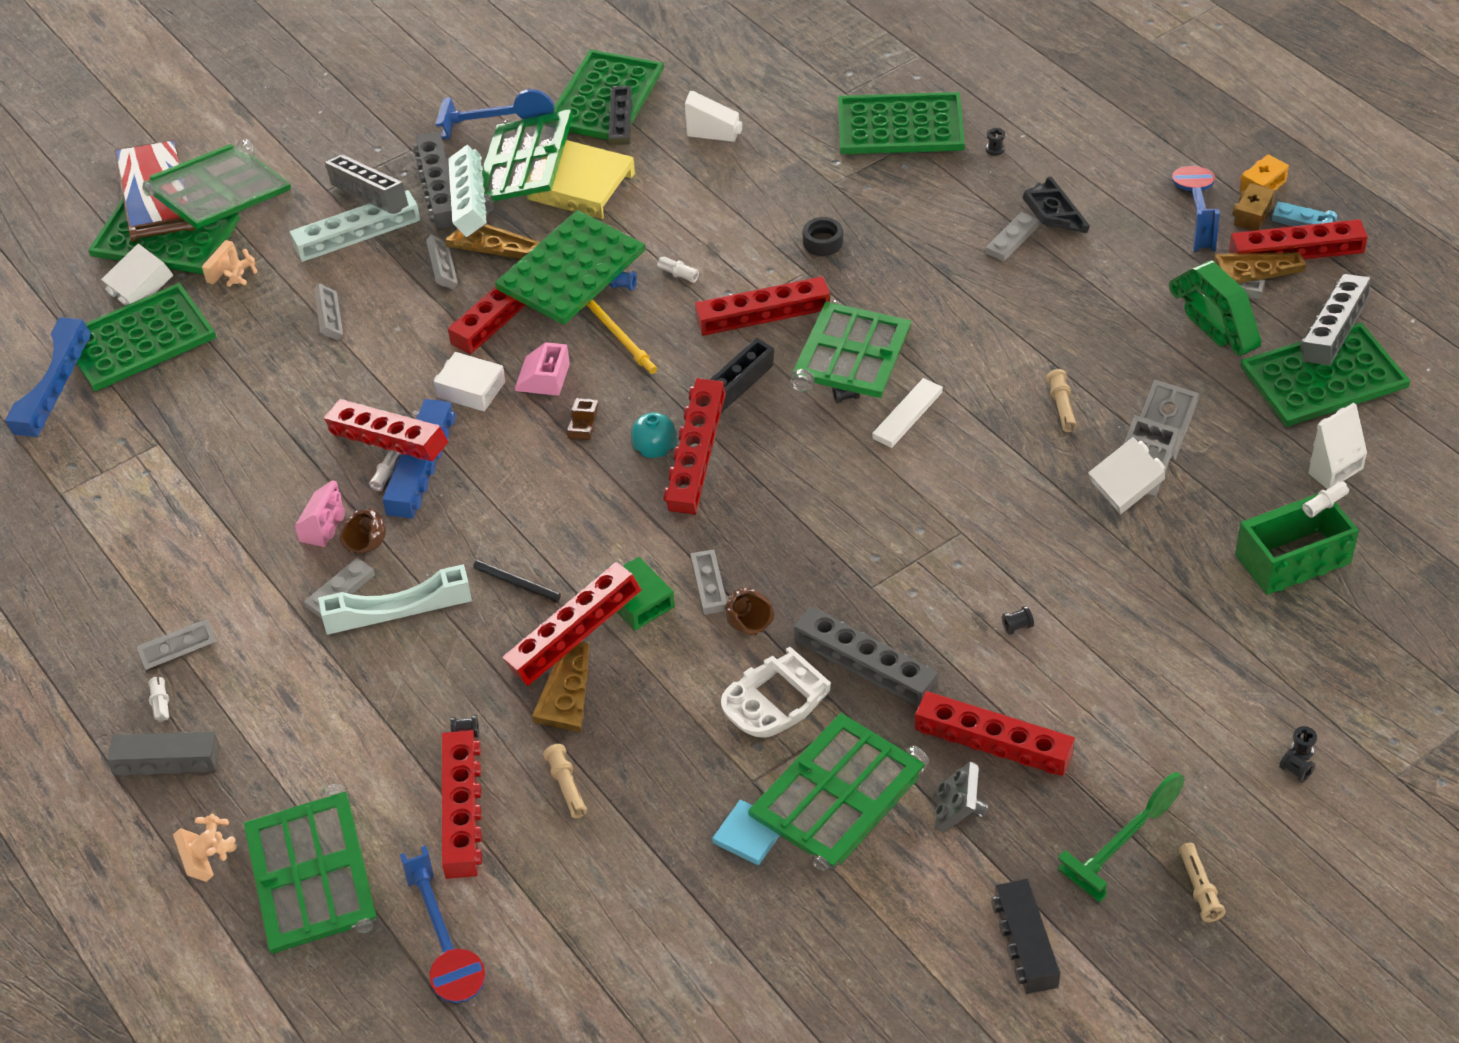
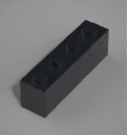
[701,337,774,413]
[991,878,1060,994]

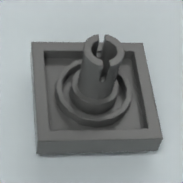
[935,762,988,833]

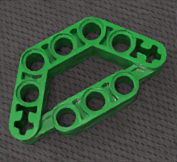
[1169,260,1262,357]

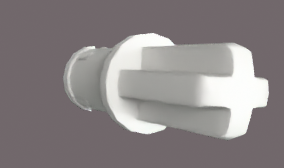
[657,257,699,283]
[369,450,401,491]
[1303,482,1349,518]
[148,677,169,723]

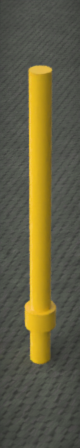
[587,299,657,374]

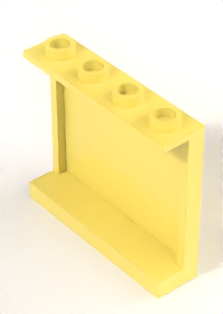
[526,140,635,220]

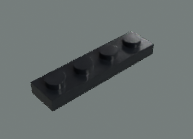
[609,86,632,145]

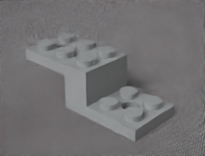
[1124,379,1200,498]

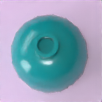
[631,412,677,458]

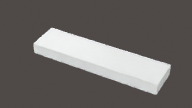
[872,378,943,448]

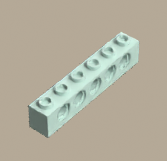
[448,145,487,237]
[289,190,420,262]

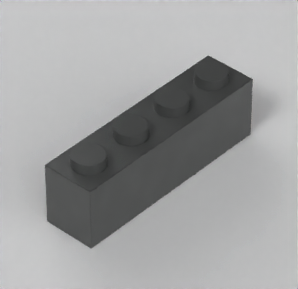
[107,731,220,776]

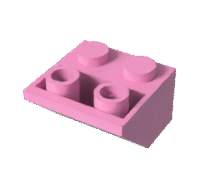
[515,342,570,396]
[295,480,345,547]

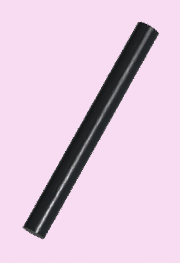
[473,560,561,602]

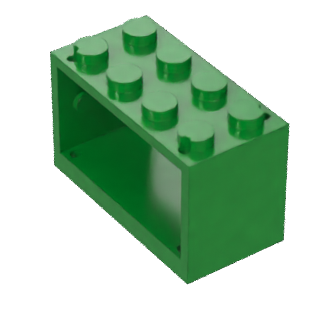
[1235,490,1359,595]

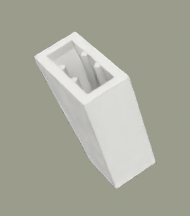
[685,91,742,142]

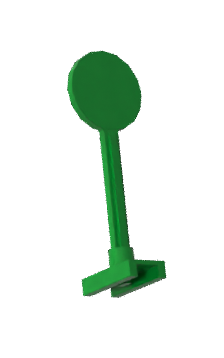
[1058,772,1185,903]

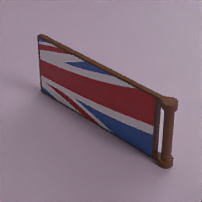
[114,140,195,242]

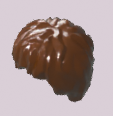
[340,508,386,554]
[725,587,775,635]

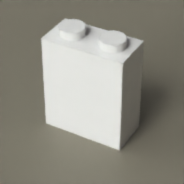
[101,244,173,306]
[433,352,505,412]
[1088,437,1166,515]

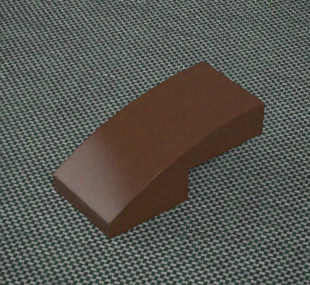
[567,398,599,440]

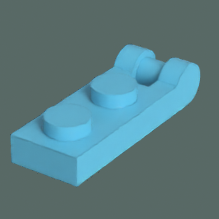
[1271,201,1337,226]

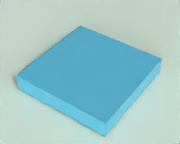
[712,800,780,866]

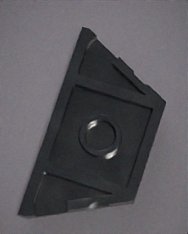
[1022,176,1090,233]

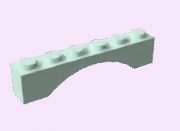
[318,564,472,635]

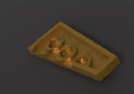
[446,224,540,259]
[1213,252,1306,284]
[532,641,590,733]

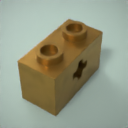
[1232,183,1275,231]

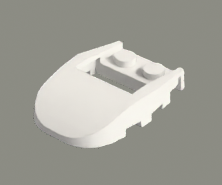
[721,647,831,738]

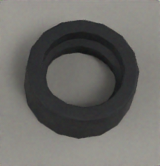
[802,217,843,256]

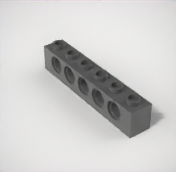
[413,131,455,230]
[325,154,409,214]
[1300,274,1370,366]
[794,607,938,707]

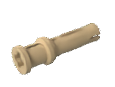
[1046,369,1077,432]
[543,744,587,818]
[1178,843,1226,922]

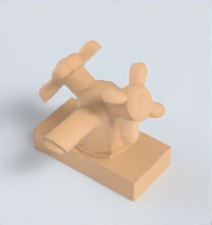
[202,240,257,287]
[173,814,237,882]

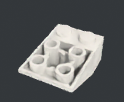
[1308,403,1367,489]

